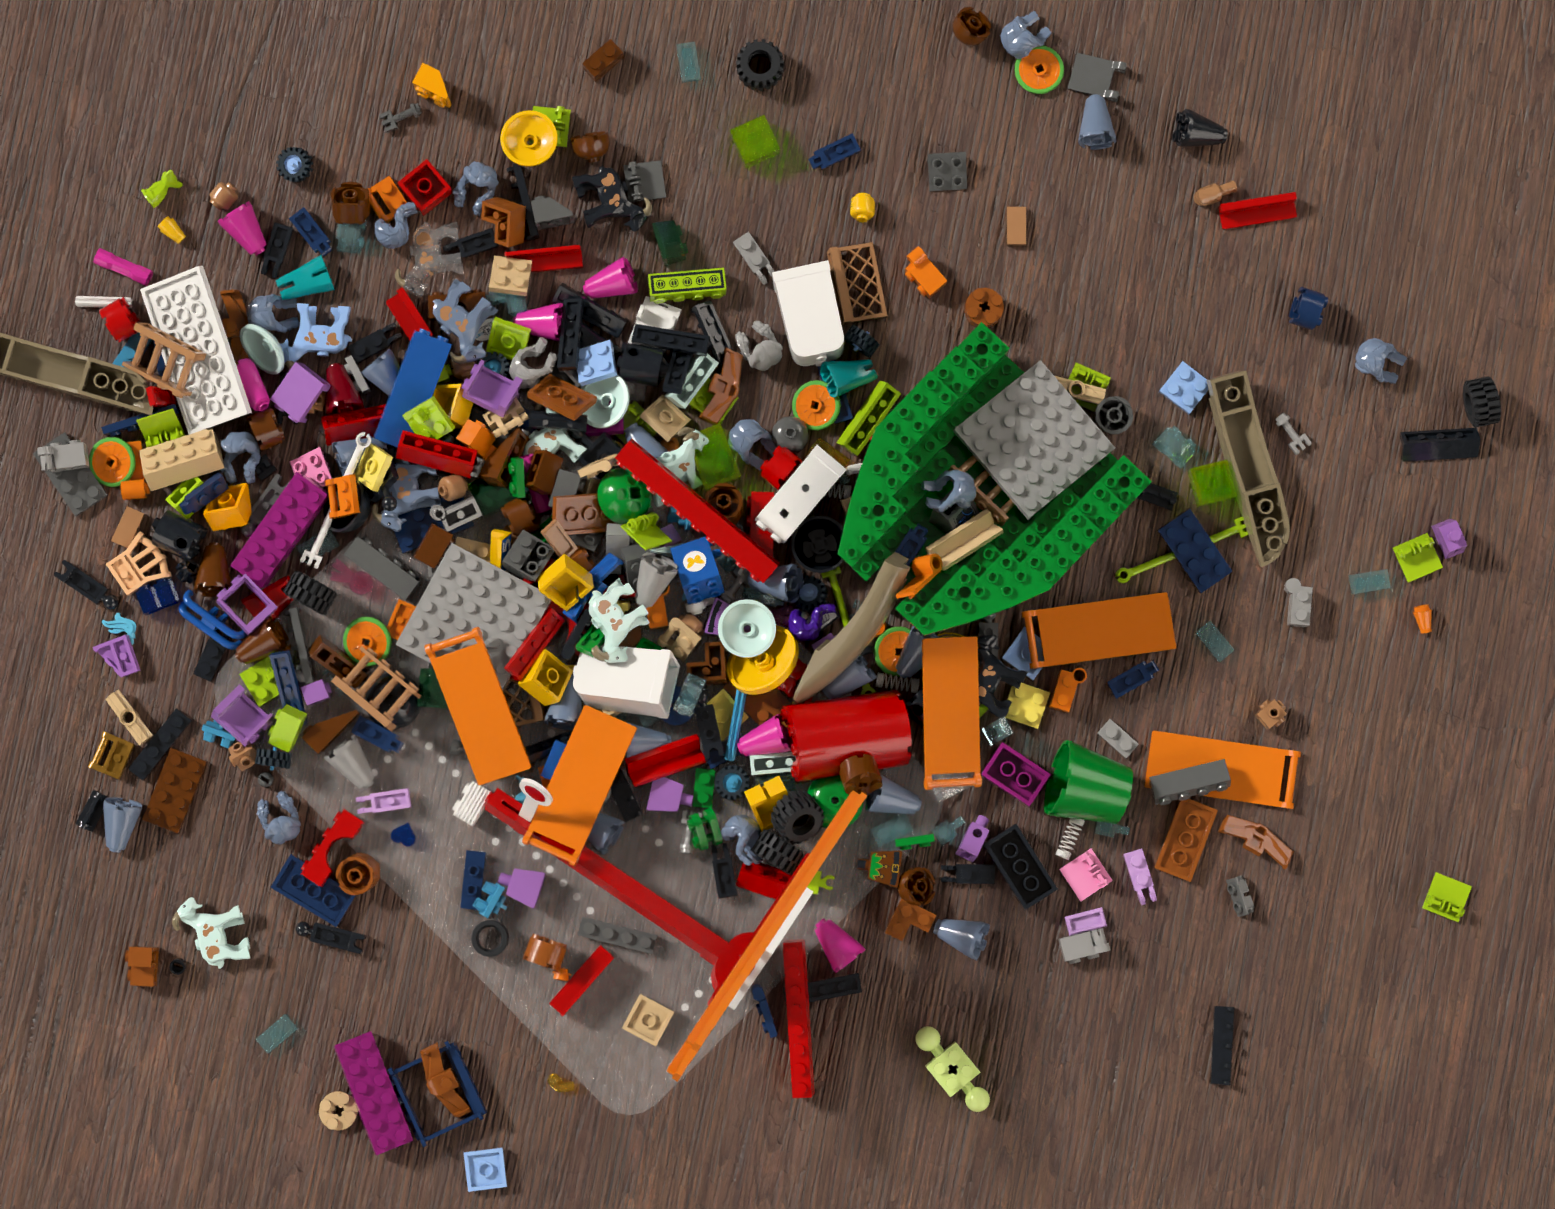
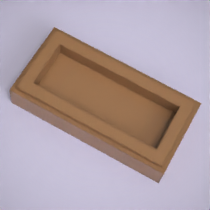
[1007,207,1026,245]
[111,506,145,548]
[541,519,578,558]

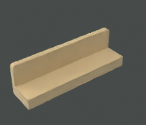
[926,509,1004,571]

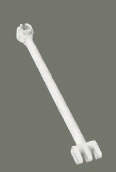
[300,432,371,569]

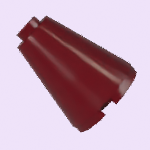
[326,363,364,415]

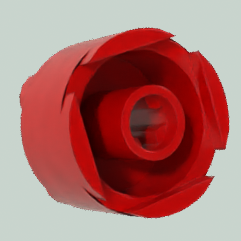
[99,297,140,343]
[760,445,803,491]

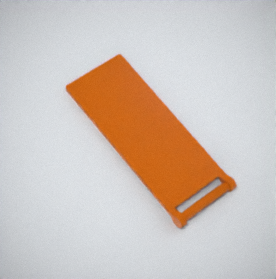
[1021,592,1176,669]
[424,627,532,785]
[922,636,982,790]
[522,705,637,867]
[1144,731,1301,809]

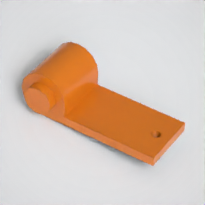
[121,441,151,500]
[896,553,943,599]

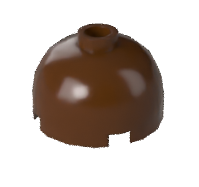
[953,7,991,46]
[571,131,610,163]
[897,867,936,906]

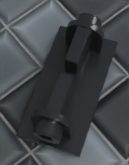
[1137,483,1178,511]
[75,789,108,833]

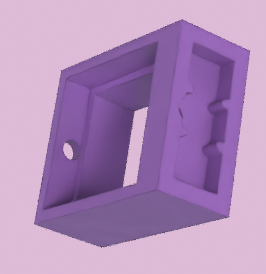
[216,574,277,636]

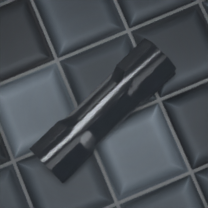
[529,410,588,432]

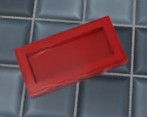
[146,386,177,407]

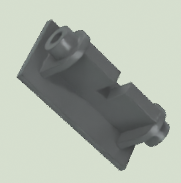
[1226,875,1255,917]

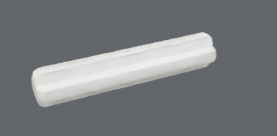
[75,296,133,308]

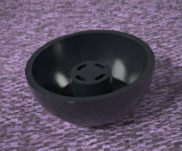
[323,479,371,533]
[791,516,844,573]
[365,672,422,729]

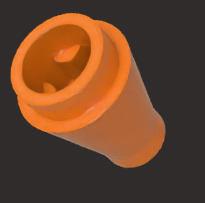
[1413,604,1432,633]

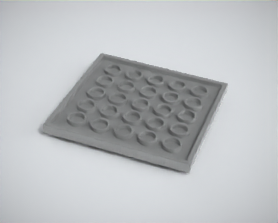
[953,360,1115,519]
[395,543,552,690]

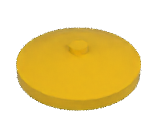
[727,626,799,695]

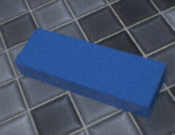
[373,328,452,447]

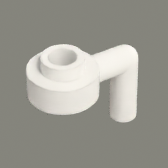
[685,597,715,615]

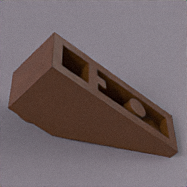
[479,428,529,488]
[308,635,368,689]
[302,710,361,755]

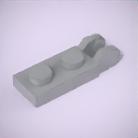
[733,231,775,285]

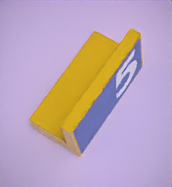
[490,528,512,571]

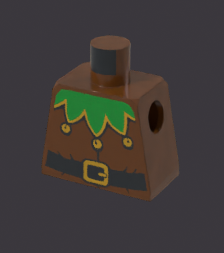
[857,851,903,888]

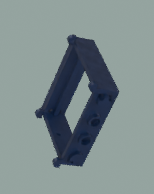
[388,1041,487,1147]

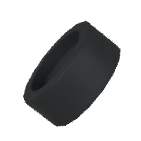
[471,920,509,957]

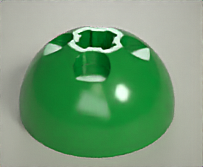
[598,468,652,524]

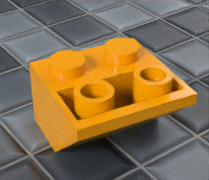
[412,63,451,108]

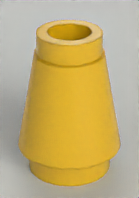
[157,216,186,244]

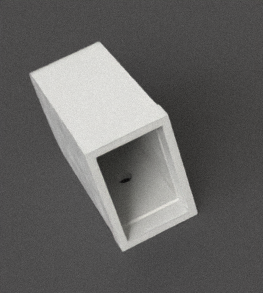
[772,260,844,366]
[755,445,847,544]
[573,645,680,719]

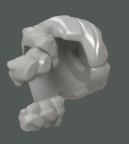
[735,321,783,371]
[509,337,557,389]

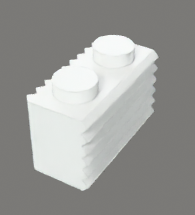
[452,781,491,826]

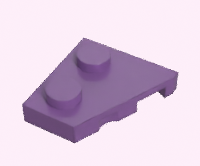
[93,635,141,677]

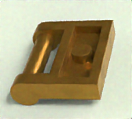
[88,731,135,780]

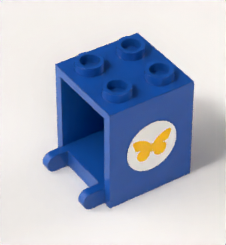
[670,537,725,605]

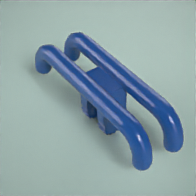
[179,590,247,650]

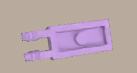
[356,788,412,814]
[1123,848,1157,905]

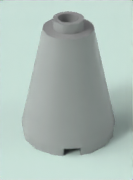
[635,552,678,608]
[324,735,375,790]

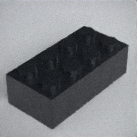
[983,824,1058,910]

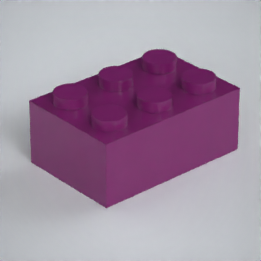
[981,742,1051,807]

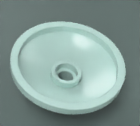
[240,324,285,375]
[581,375,630,428]
[718,599,776,658]

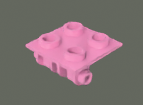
[290,447,334,488]
[1059,848,1113,902]

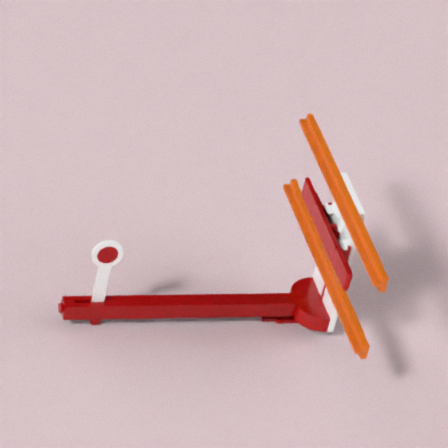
[484,778,867,1082]

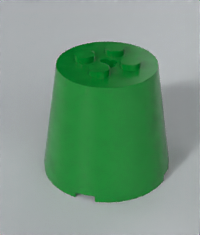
[1044,740,1133,824]

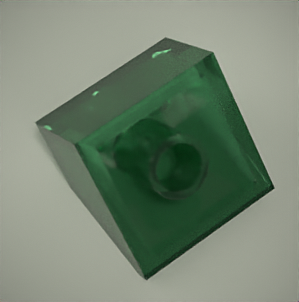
[652,220,689,266]
[467,478,517,518]
[417,668,449,709]

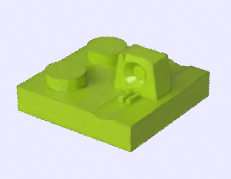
[486,317,531,360]
[402,396,456,439]
[239,657,280,707]

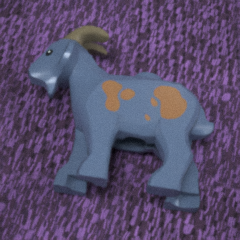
[433,279,498,364]
[372,460,442,532]

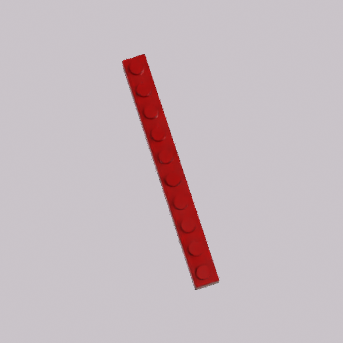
[615,438,780,583]

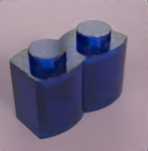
[136,577,182,616]

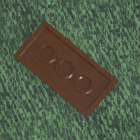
[142,748,208,834]

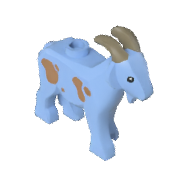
[280,303,352,369]

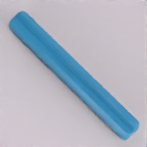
[725,689,746,761]

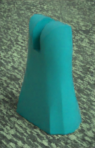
[275,255,335,300]
[820,359,878,398]

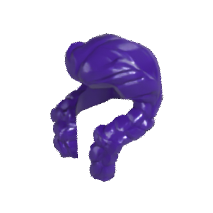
[788,604,836,641]

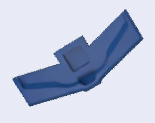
[563,553,624,624]

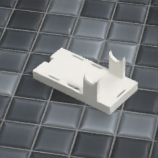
[619,296,682,368]

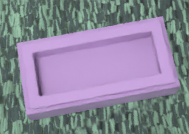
[1064,907,1107,936]

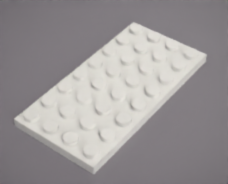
[140,265,252,434]

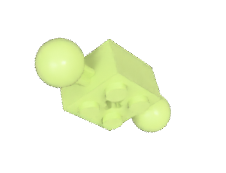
[916,1026,990,1112]

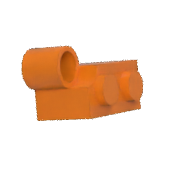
[905,246,947,299]
[456,419,496,461]
[646,585,670,630]
[1049,668,1087,713]

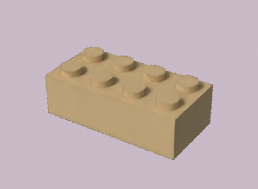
[139,427,224,491]

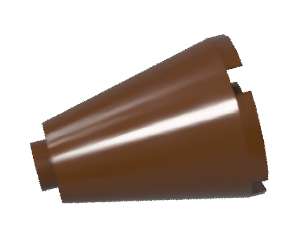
[194,542,232,597]
[235,616,291,664]

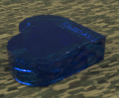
[391,822,416,846]

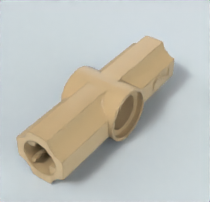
[1055,376,1106,405]
[105,689,153,746]

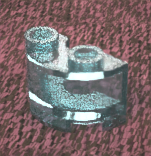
[336,222,366,253]
[1152,426,1196,469]

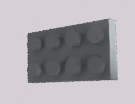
[33,432,108,517]

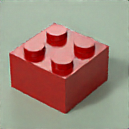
[398,159,453,216]

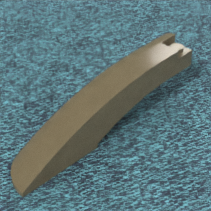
[0,333,153,415]
[1206,370,1290,567]
[792,552,910,705]

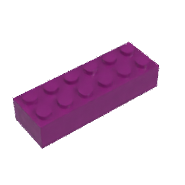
[230,472,329,588]
[333,1031,413,1155]

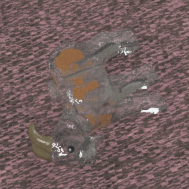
[395,222,464,296]

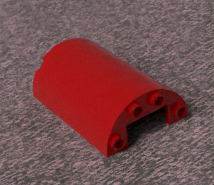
[781,690,912,782]

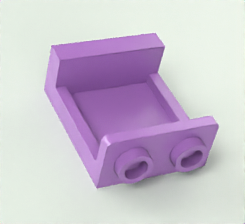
[462,359,523,417]
[270,362,332,423]
[211,684,274,747]

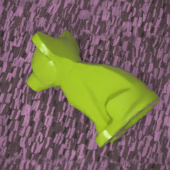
[141,170,183,208]

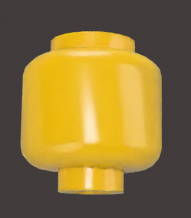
[850,193,875,223]

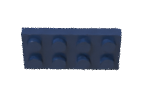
[394,497,475,554]
[1157,508,1233,593]
[270,854,356,927]

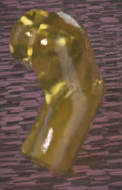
[548,1073,575,1092]

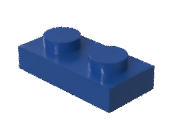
[540,740,567,780]

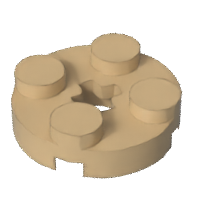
[319,1091,358,1131]

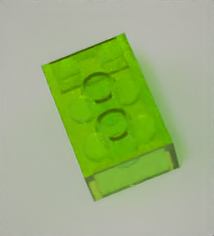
[695,423,741,493]

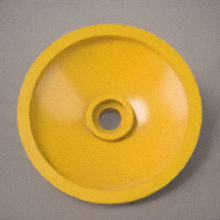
[500,110,558,167]

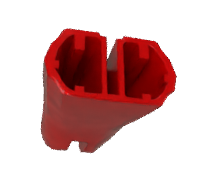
[241,575,294,621]

